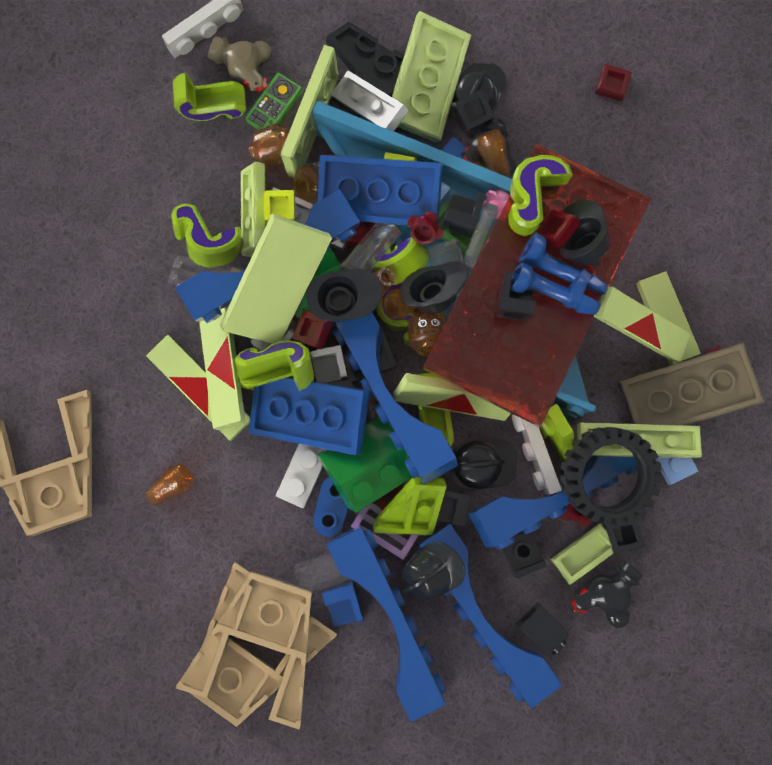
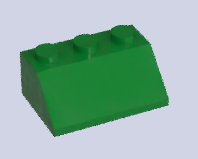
[317,416,412,513]

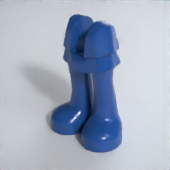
[510,233,608,315]

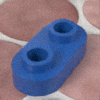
[313,477,348,536]

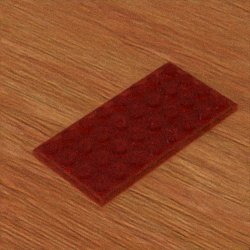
[423,144,651,427]

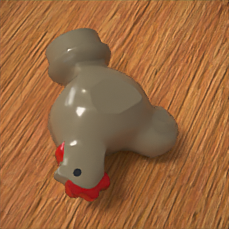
[208,36,272,92]

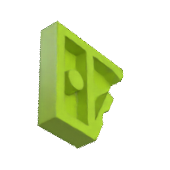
[536,404,574,462]
[373,477,447,535]

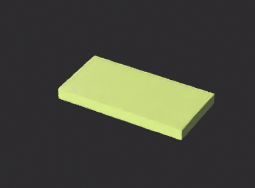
[392,11,471,143]
[281,45,339,180]
[220,213,332,344]

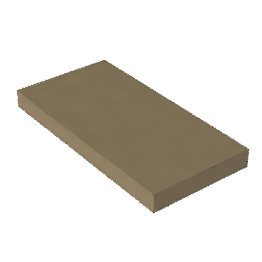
[620,343,765,426]

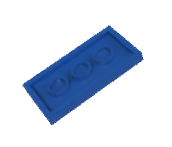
[317,155,443,227]
[249,377,369,455]

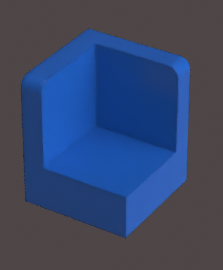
[322,581,364,627]

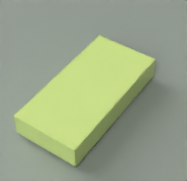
[550,523,613,585]

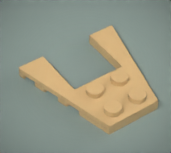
[0,390,92,536]
[190,562,337,727]
[176,571,312,729]

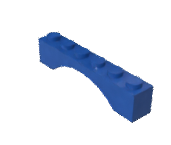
[175,189,360,324]
[332,312,458,485]
[468,423,638,550]
[418,523,562,708]
[327,525,447,722]

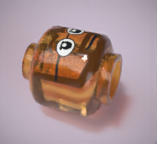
[249,123,289,168]
[293,161,320,203]
[408,310,450,356]

